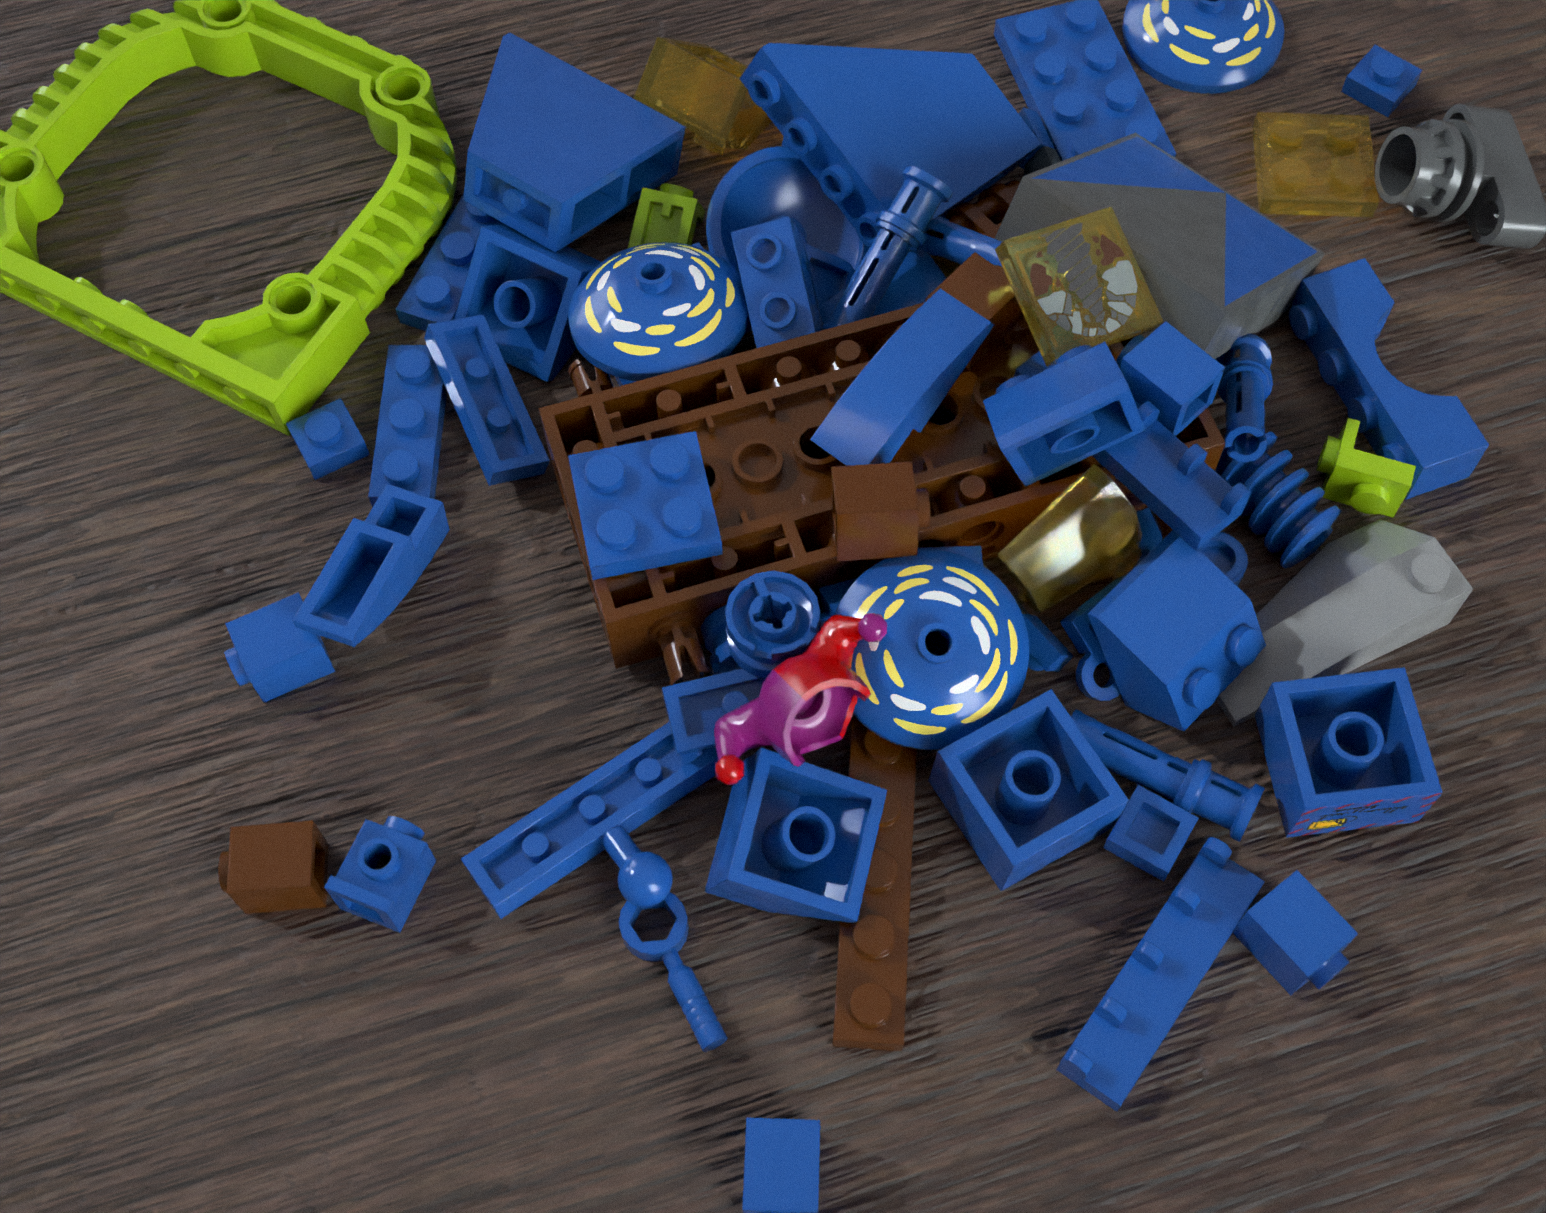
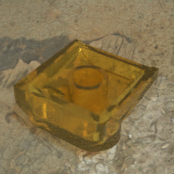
[998,464,1142,613]

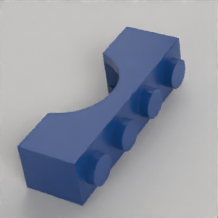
[1288,258,1489,500]

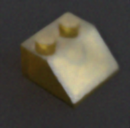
[633,37,771,154]

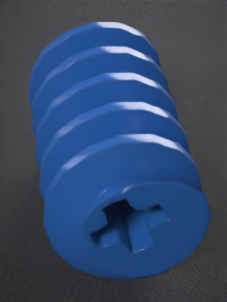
[1215,431,1341,569]

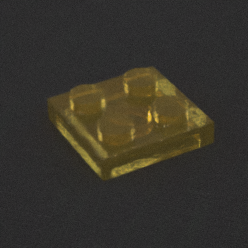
[1252,112,1379,217]

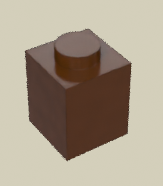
[925,252,1024,370]
[831,461,930,562]
[218,820,329,914]

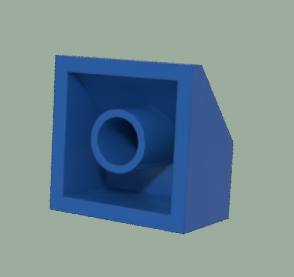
[454,224,601,382]
[983,342,1146,487]
[1088,530,1266,731]
[704,747,887,923]

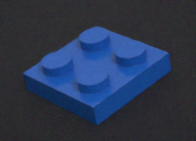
[568,431,723,580]

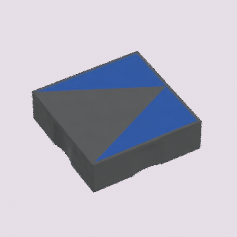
[994,133,1325,359]

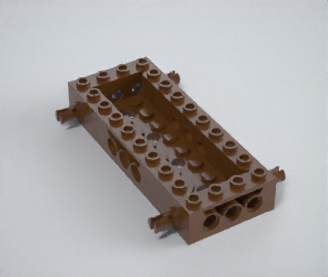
[538,297,1225,685]

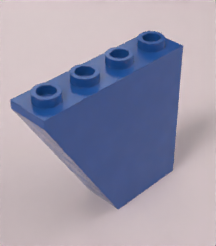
[463,33,686,253]
[739,43,1041,247]

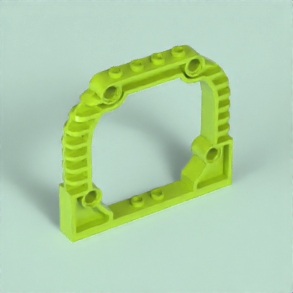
[0,0,457,436]

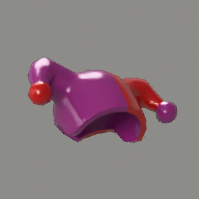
[714,613,887,785]

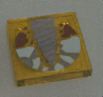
[995,206,1164,367]

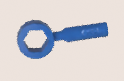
[619,892,728,1052]

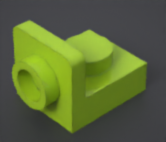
[628,184,705,248]

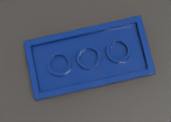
[994,0,1177,161]

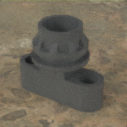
[1375,104,1546,249]

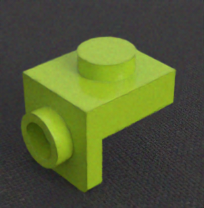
[1316,418,1416,518]

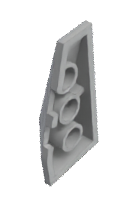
[1216,519,1473,727]

